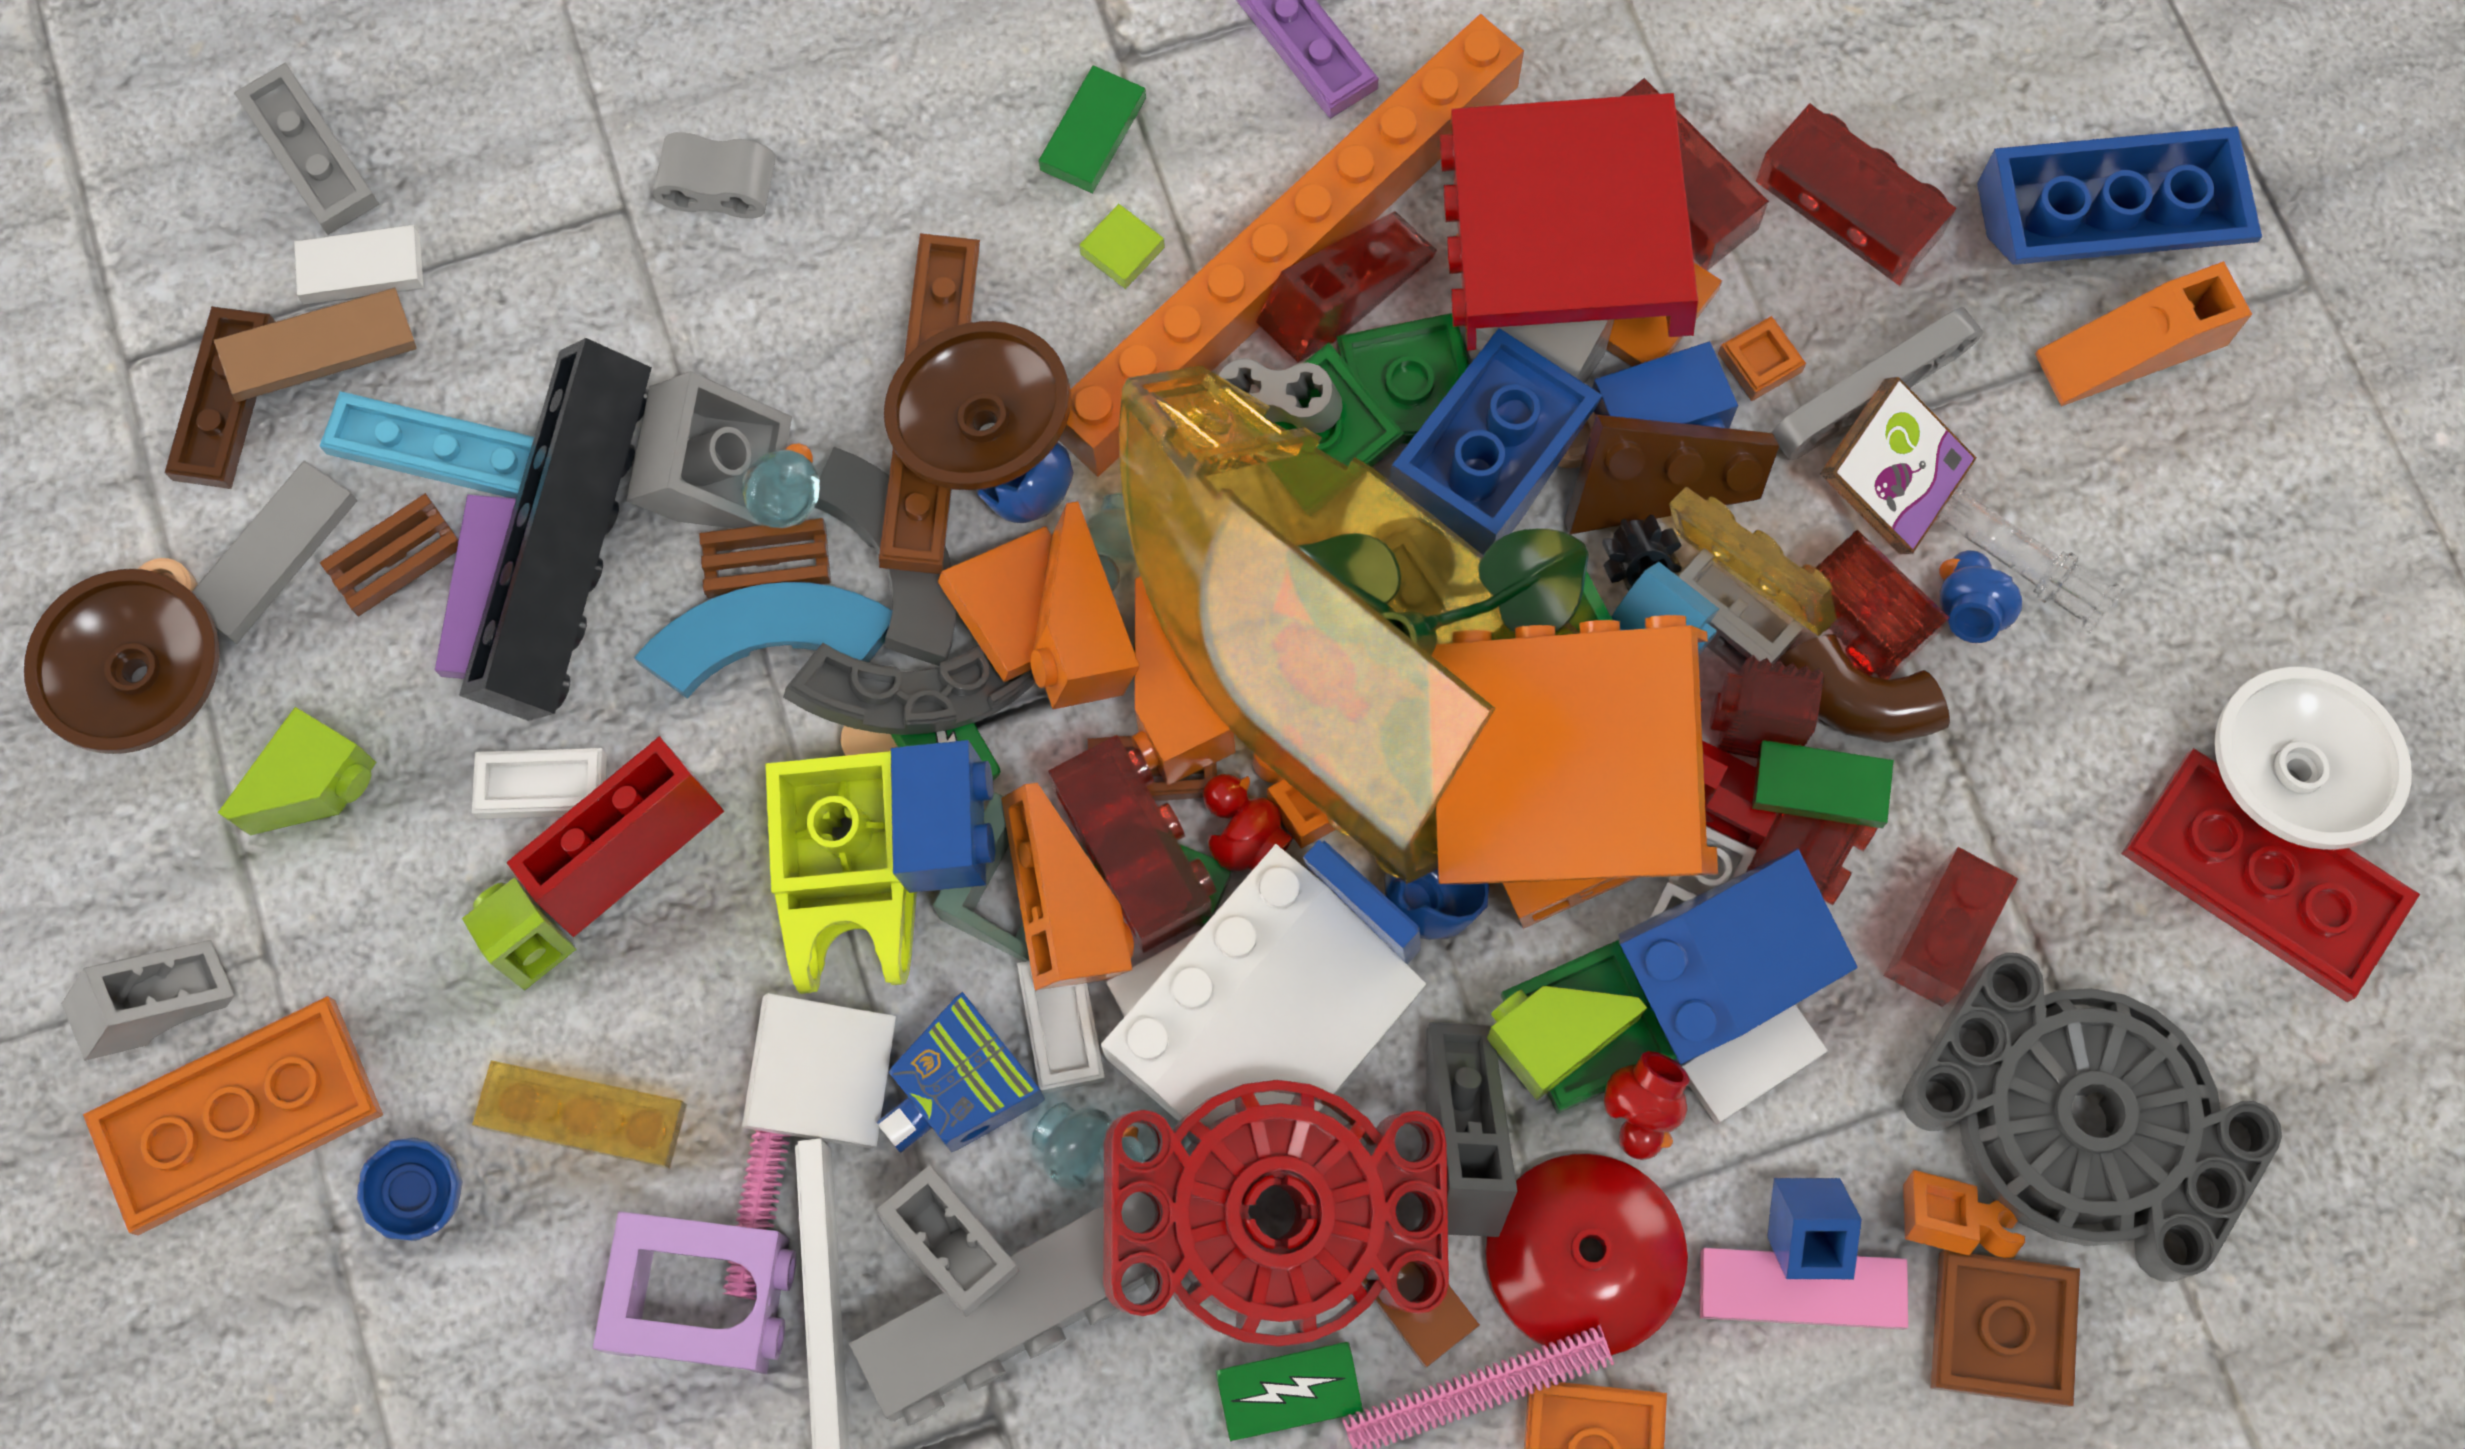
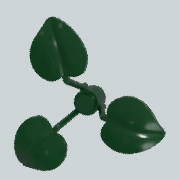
[1289,528,1589,812]

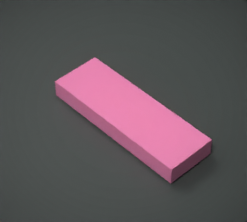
[1700,1248,1908,1330]

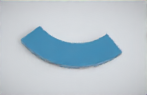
[634,582,892,699]

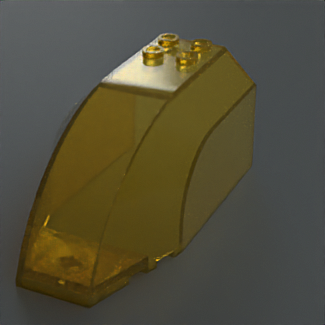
[1119,366,1580,884]

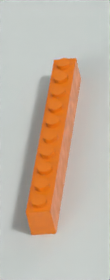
[1059,13,1524,477]

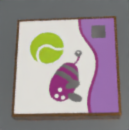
[1820,377,1977,554]

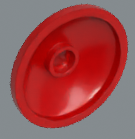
[1485,1153,1688,1356]

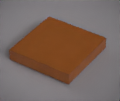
[1930,1250,2080,1408]

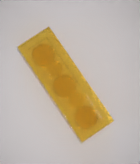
[1669,487,1836,636]
[472,1060,687,1169]

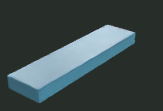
[319,391,534,499]

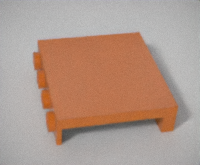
[1431,615,1718,885]

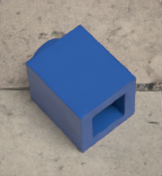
[1767,1178,1862,1280]

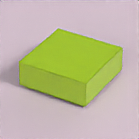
[1079,203,1165,289]

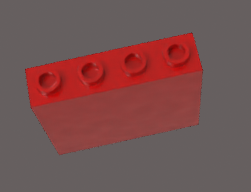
[1440,93,1698,351]

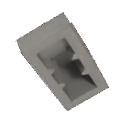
[61,940,234,1061]
[876,1165,1019,1317]

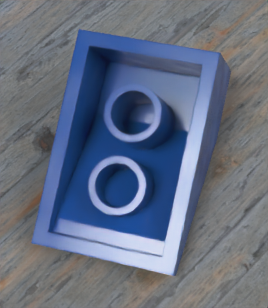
[1386,328,1602,559]
[1618,848,1858,1065]

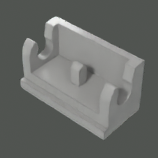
[1678,548,1804,687]

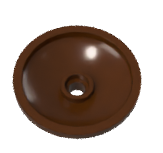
[884,321,1071,490]
[24,569,220,754]

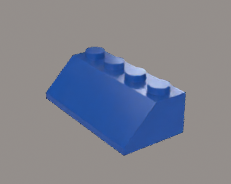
[1977,126,2262,265]

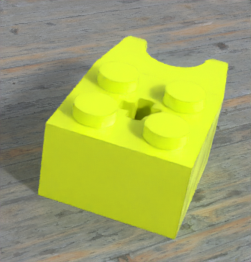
[765,751,917,994]

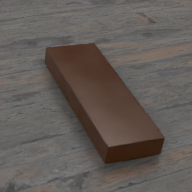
[164,306,276,489]

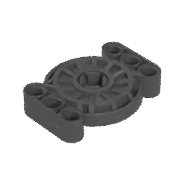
[1902,953,2282,1282]

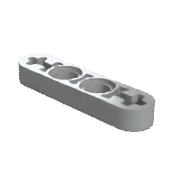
[1772,307,1983,460]

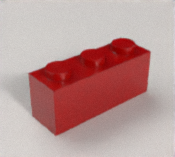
[506,736,725,937]

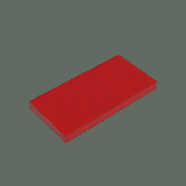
[2121,748,2420,1002]

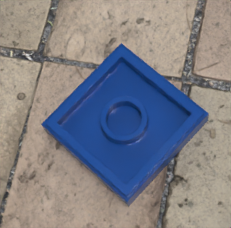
[1303,840,1421,964]

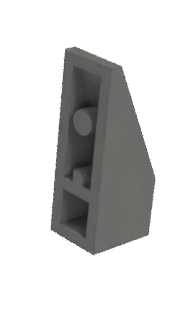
[1426,1022,1517,1237]

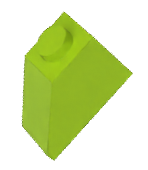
[218,707,377,836]
[462,877,577,991]
[1487,986,1647,1101]

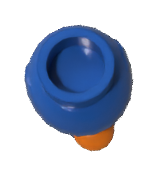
[1939,550,2022,643]

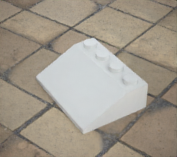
[1101,844,1426,1127]

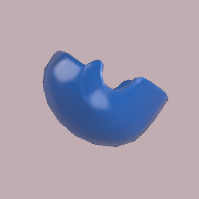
[977,442,1074,523]
[1384,846,1489,940]
[357,1138,463,1241]

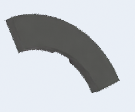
[812,447,956,666]
[783,643,1035,735]

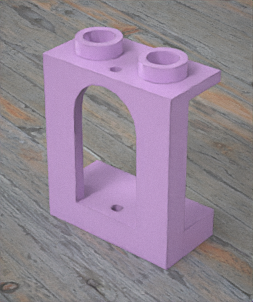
[593,1211,796,1374]

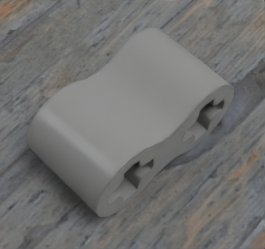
[653,132,776,219]
[1215,358,1343,433]

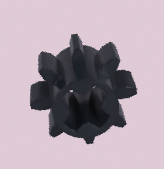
[1602,514,1682,592]

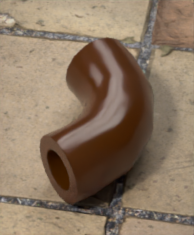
[1777,634,1950,743]

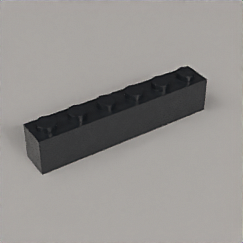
[459,338,652,721]

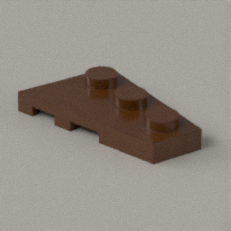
[1564,414,1780,535]

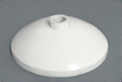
[2215,667,2412,850]

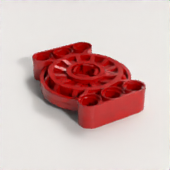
[1103,1080,1449,1347]

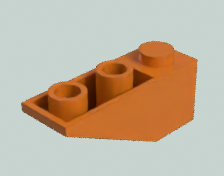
[2035,261,2252,407]

